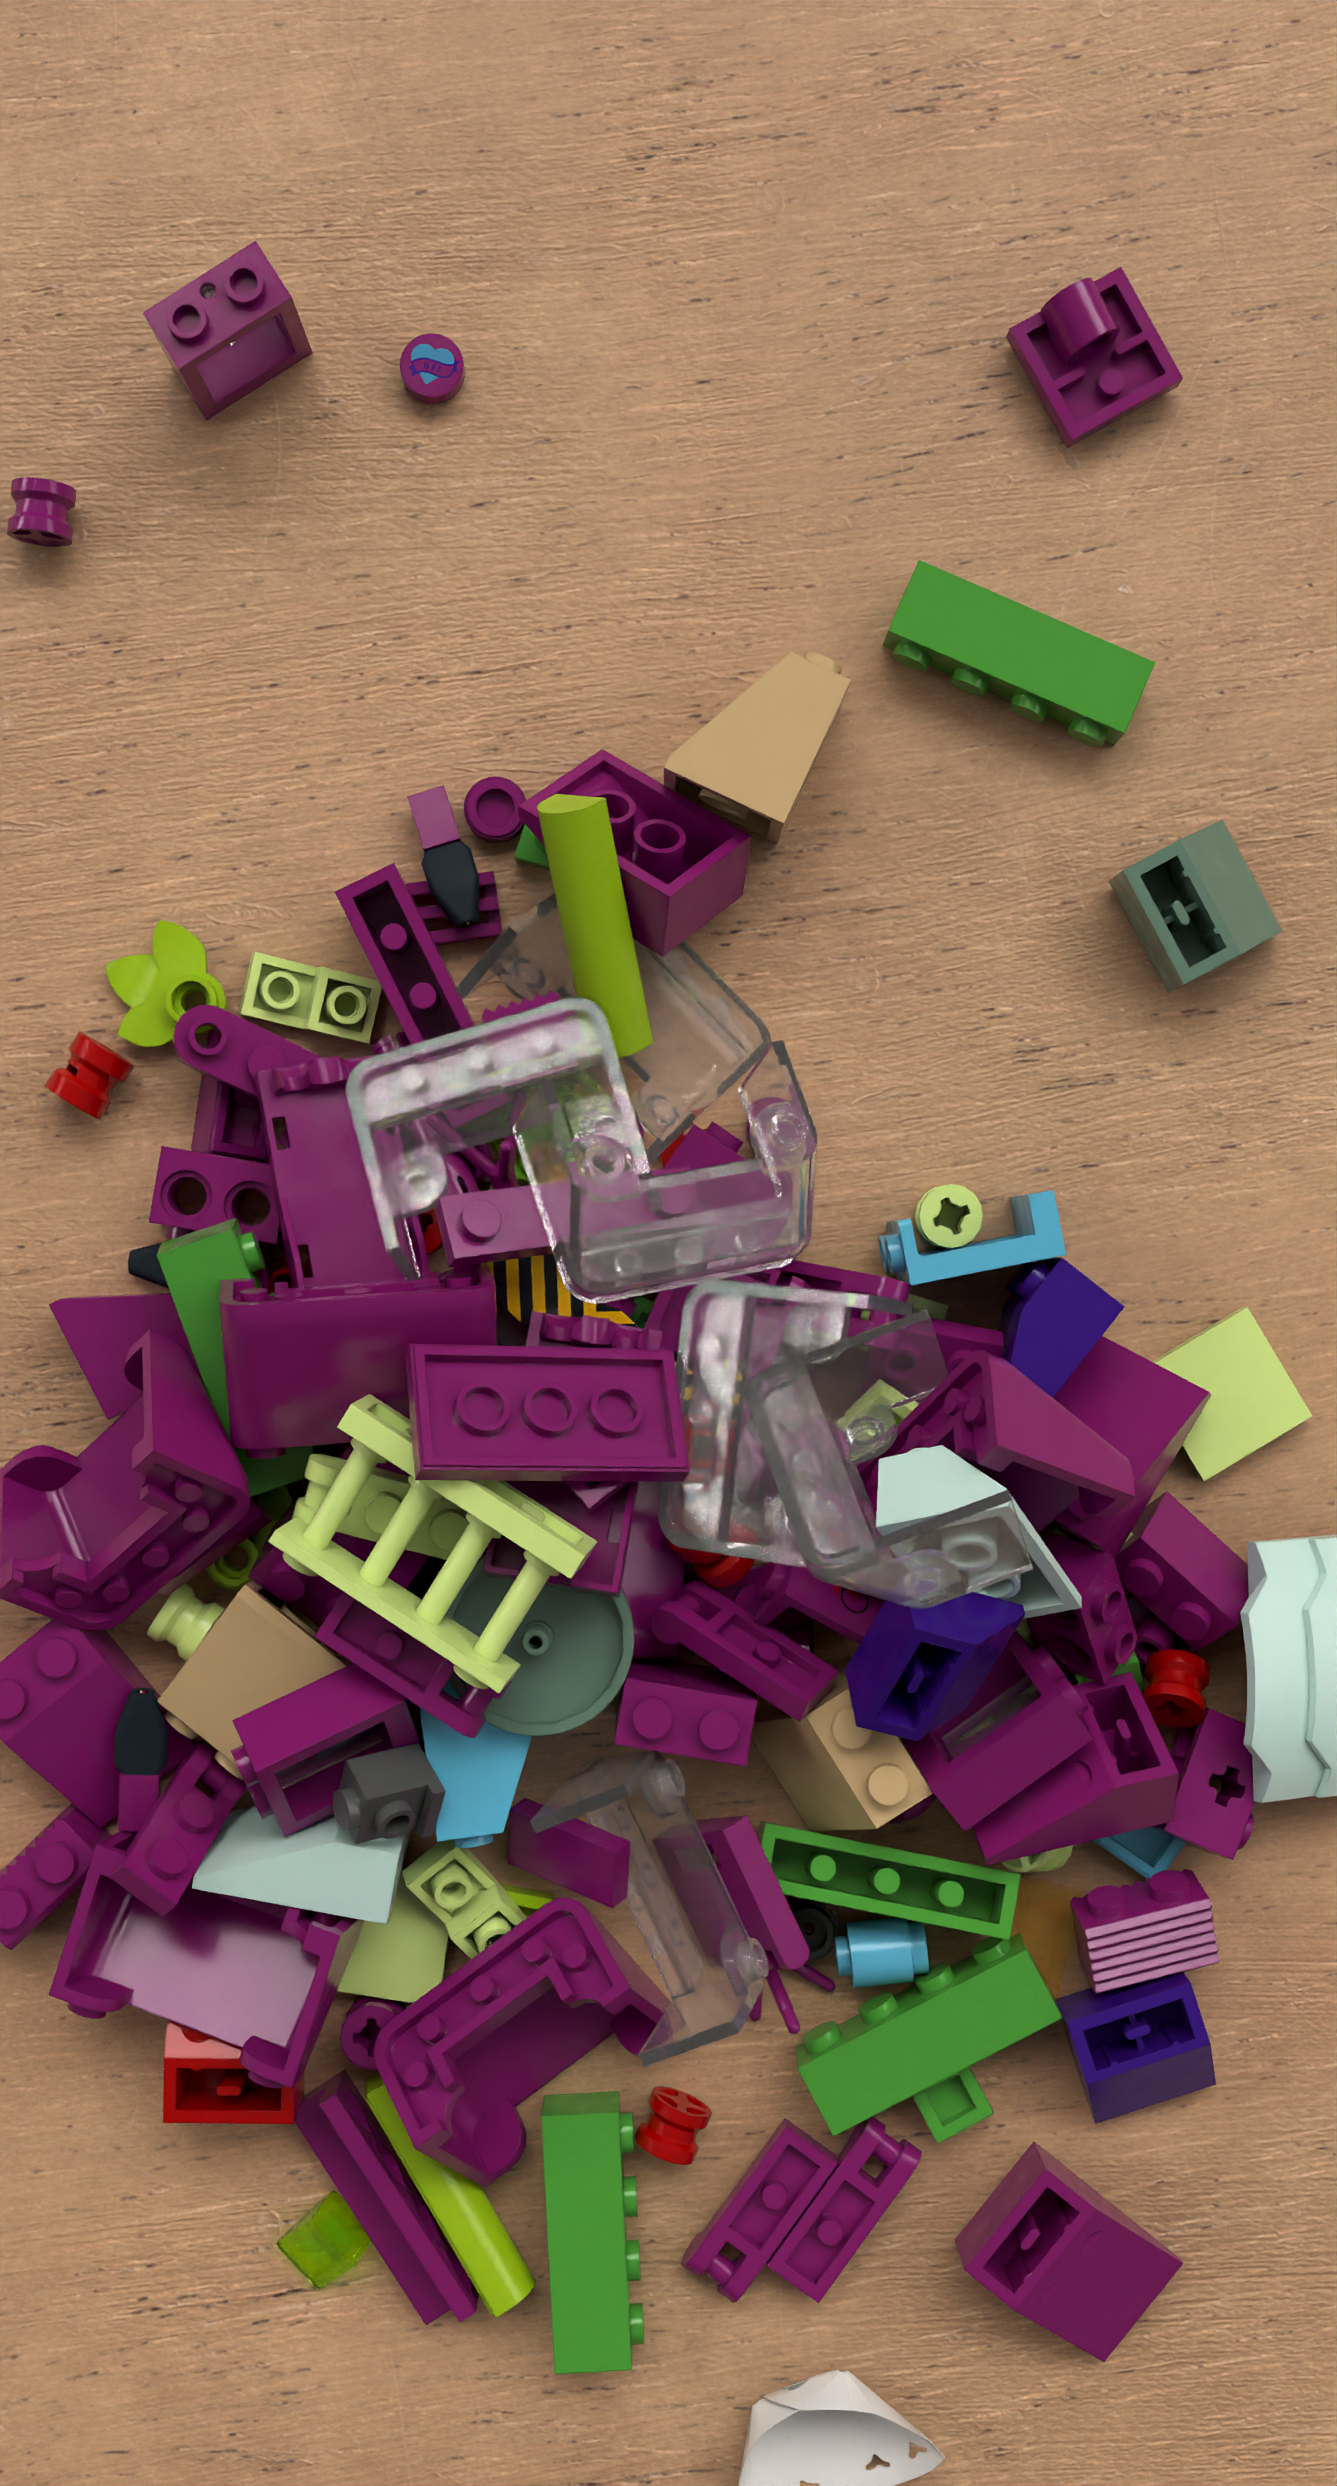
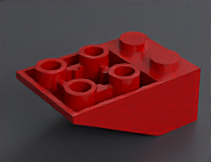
[163,2019,305,2124]

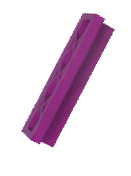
[295,2069,479,2325]

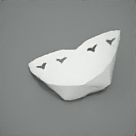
[738,2369,945,2486]

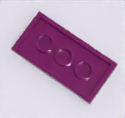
[405,1343,690,1482]

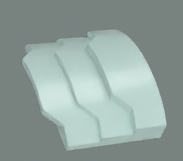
[1240,1534,1337,1803]

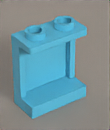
[878,1190,1066,1286]

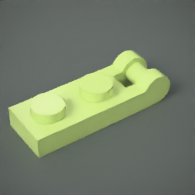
[292,1454,469,1560]

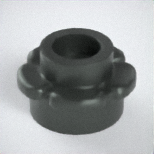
[789,1898,840,1960]

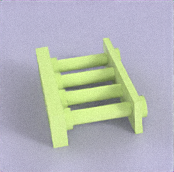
[268,1394,598,1693]

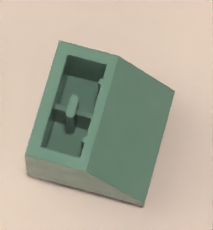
[1109,819,1282,993]

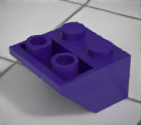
[845,1573,1025,1741]
[1056,1972,1216,2124]

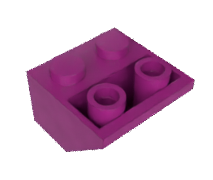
[1115,1491,1249,1667]

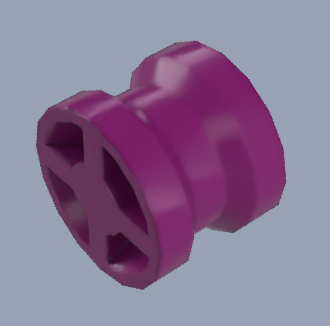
[7,477,76,547]
[340,1995,406,2070]

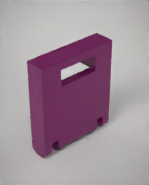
[656,1815,809,1970]

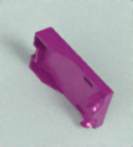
[255,1054,430,1288]
[483,1311,663,1598]

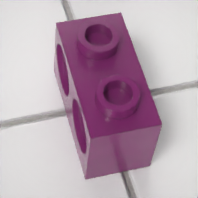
[149,1146,284,1254]
[1026,1531,1138,1685]

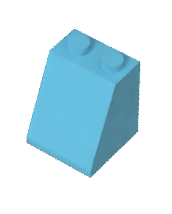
[419,1680,532,1848]

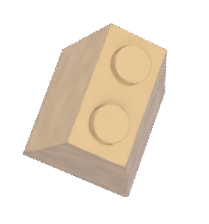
[663,652,851,844]
[157,1580,353,1780]
[751,1655,933,1831]

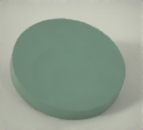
[445,1555,634,1736]

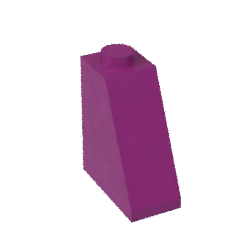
[49,1293,200,1420]

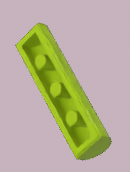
[537,794,653,1059]
[365,2071,536,2318]

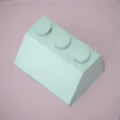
[876,1445,1082,1619]

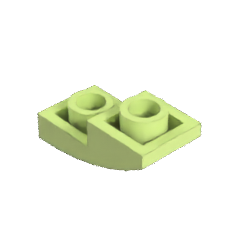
[238,952,382,1044]
[401,1840,527,1959]

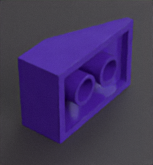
[998,1257,1124,1397]

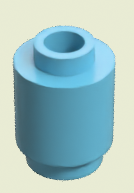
[834,1917,929,1988]

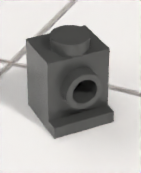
[332,1743,446,1844]

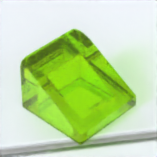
[276,2191,371,2290]

